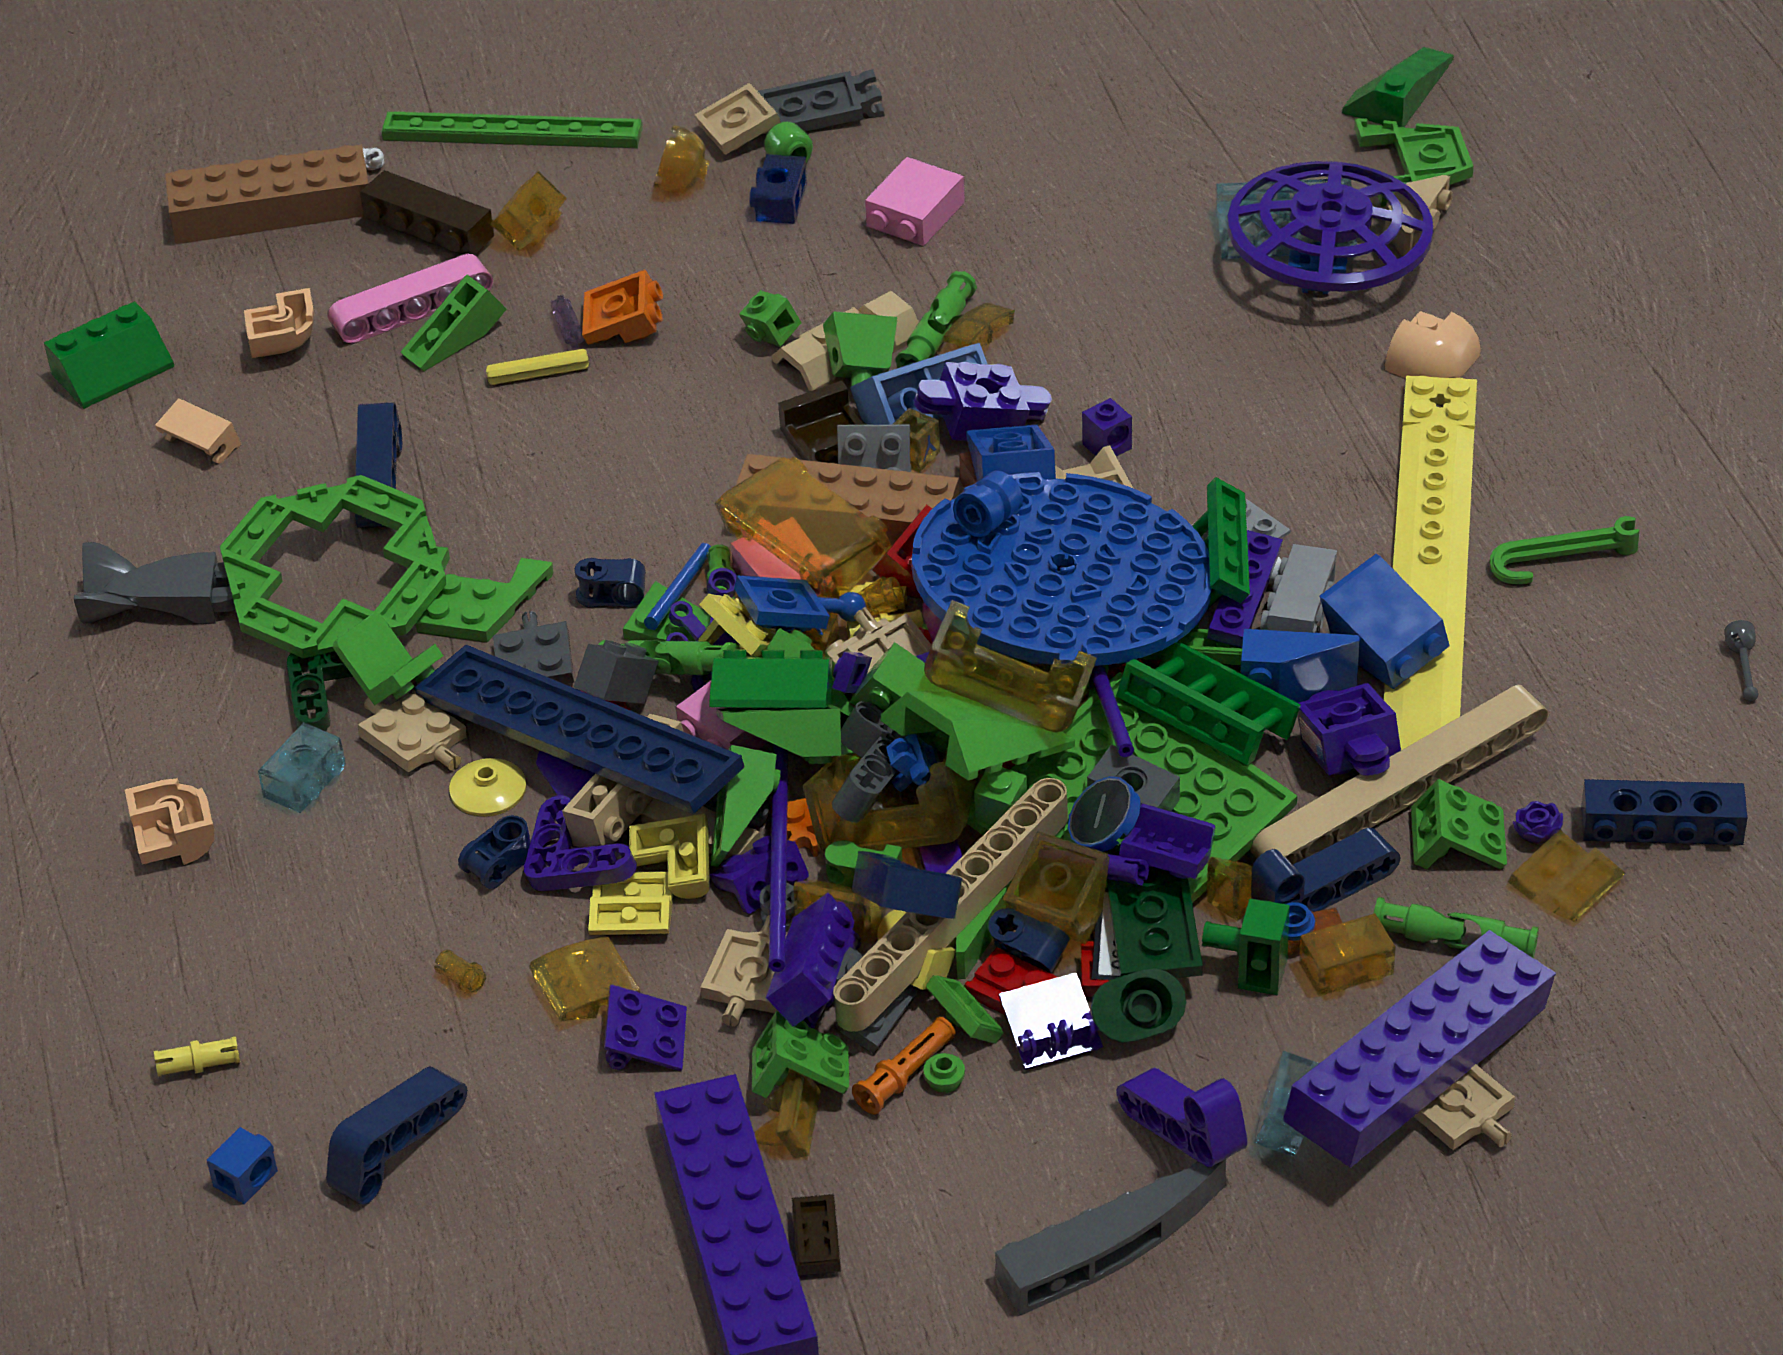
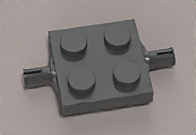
[493,611,575,684]

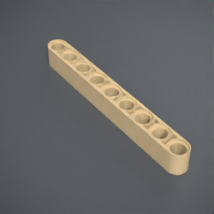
[1250,685,1549,865]
[833,778,1068,1032]

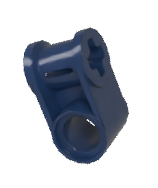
[574,558,646,607]
[458,815,531,889]
[988,908,1070,973]

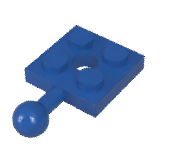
[734,575,866,631]

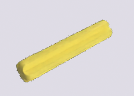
[486,349,589,385]

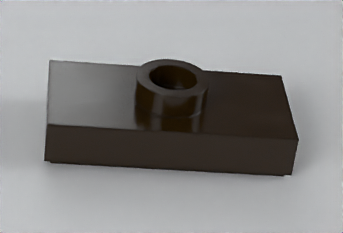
[792,1194,841,1275]

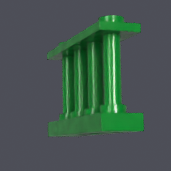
[1192,477,1250,629]
[1116,641,1301,765]

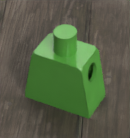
[823,311,897,386]

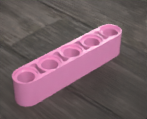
[328,254,493,343]

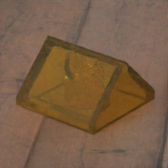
[793,880,888,944]

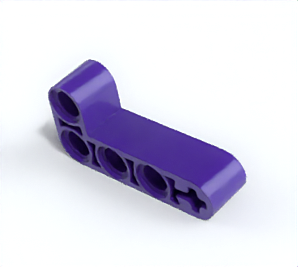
[1116,1067,1248,1167]

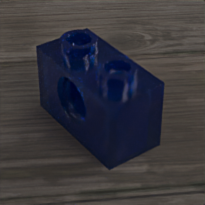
[749,154,807,224]

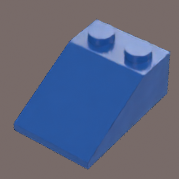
[966,425,1056,481]
[1241,629,1360,703]

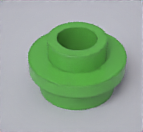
[923,1053,965,1093]

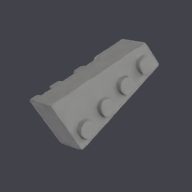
[1260,544,1337,633]

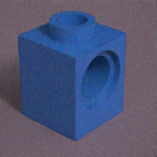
[206,1127,278,1205]

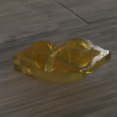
[944,302,1015,349]

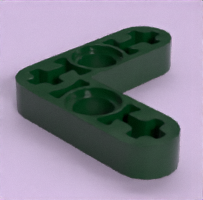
[287,651,353,736]

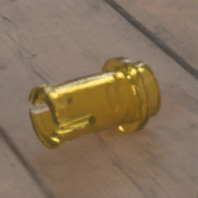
[434,949,486,993]

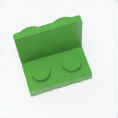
[1411,779,1507,869]
[752,1011,849,1098]

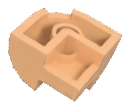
[244,288,314,358]
[1385,311,1481,379]
[125,778,214,865]

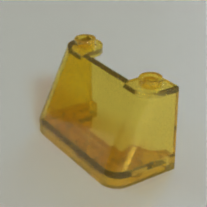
[715,457,892,599]
[924,600,1097,732]
[803,746,980,853]

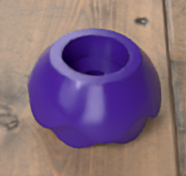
[1513,801,1563,844]

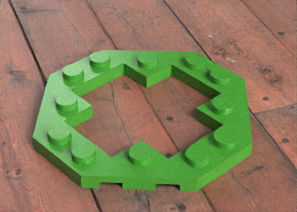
[220,475,446,658]

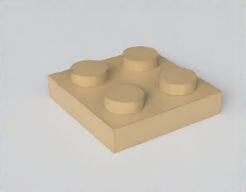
[694,83,781,155]

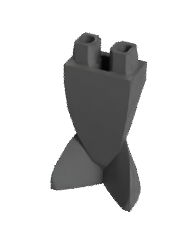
[74,542,236,624]

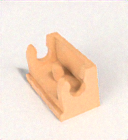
[155,398,241,464]

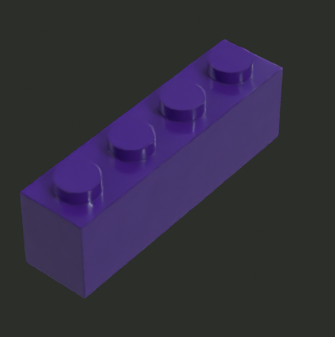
[766,892,855,1027]

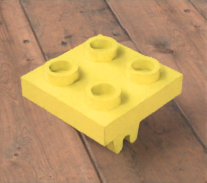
[698,594,777,657]

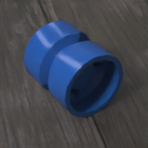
[953,471,1023,537]

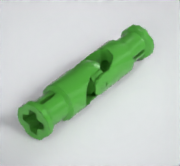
[895,271,977,368]
[599,640,740,675]
[1371,897,1539,958]

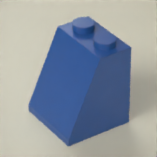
[1319,554,1450,689]

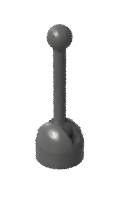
[1724,620,1759,701]

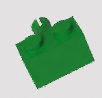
[1202,898,1290,995]

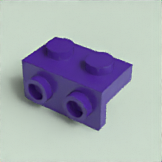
[1119,804,1216,879]
[710,836,809,913]

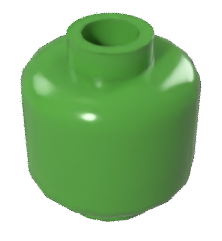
[764,122,813,170]

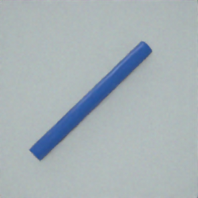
[644,543,711,630]

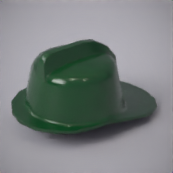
[1091,968,1186,1042]

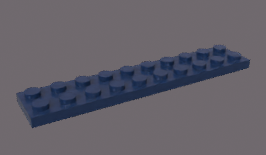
[415,645,745,814]

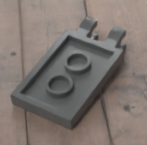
[758,69,885,134]

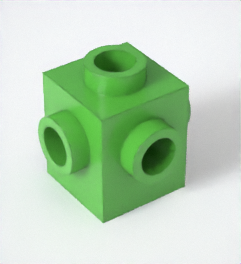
[739,290,802,347]

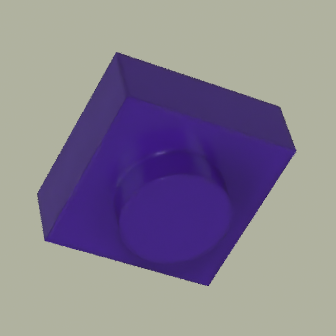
[832,651,872,693]

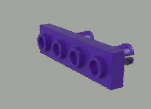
[1207,530,1283,648]

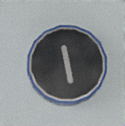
[1068,776,1140,853]

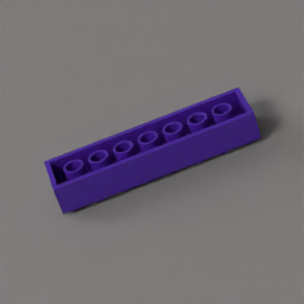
[1283,930,1556,1168]
[654,1074,819,1355]

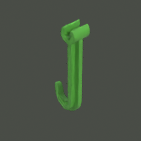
[1490,516,1640,584]

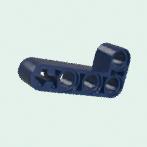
[355,402,402,528]
[1251,827,1401,915]
[851,851,963,919]
[326,1066,468,1205]

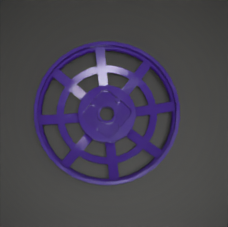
[1227,161,1433,292]

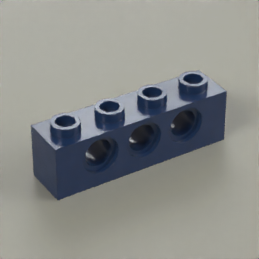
[1581,779,1748,845]

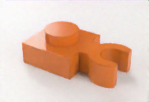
[770,797,819,857]

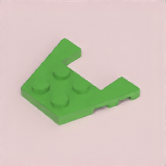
[1354,118,1474,207]
[416,546,554,642]

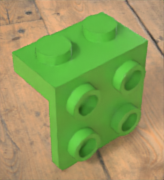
[333,612,444,706]

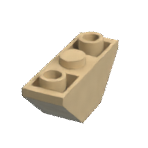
[1385,175,1453,256]

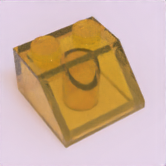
[1003,831,1110,944]

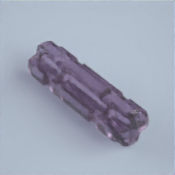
[550,295,584,348]

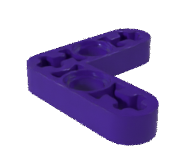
[524,795,637,891]

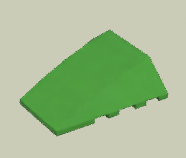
[880,691,1076,780]

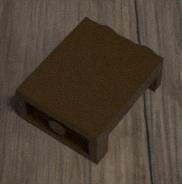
[778,381,864,464]

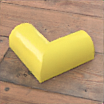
[629,813,710,899]

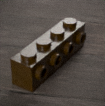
[360,170,494,255]

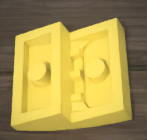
[588,872,673,935]

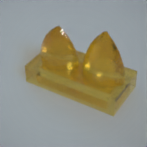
[754,1069,820,1159]

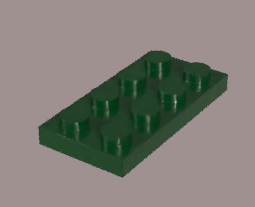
[1102,845,1203,978]

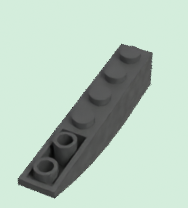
[995,1159,1226,1316]

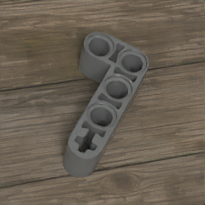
[832,701,908,823]

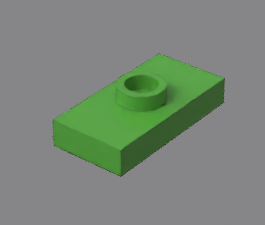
[926,975,1004,1044]

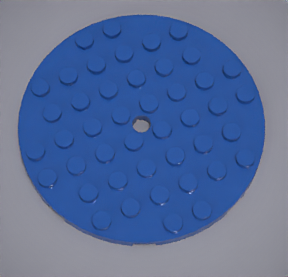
[911,472,1212,666]

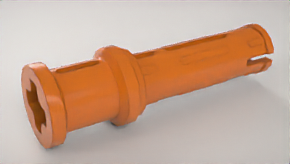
[852,1017,956,1115]

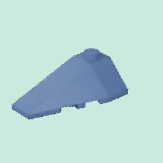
[850,342,988,439]

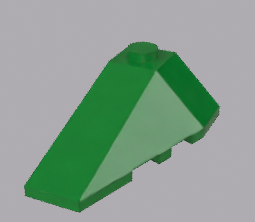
[1342,47,1454,127]

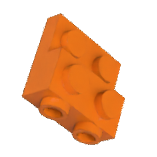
[582,270,663,345]

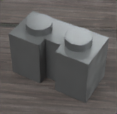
[574,640,659,704]

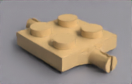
[846,607,951,678]
[358,691,466,772]
[700,915,779,1026]
[1413,1064,1515,1150]

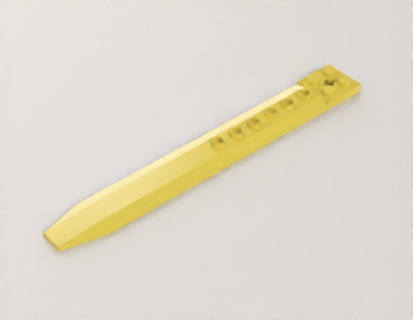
[1384,376,1477,750]

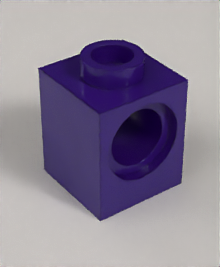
[1082,398,1132,457]

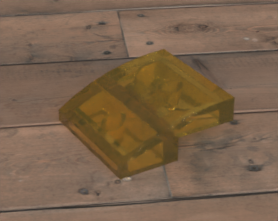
[1508,830,1626,922]
[529,937,640,1022]

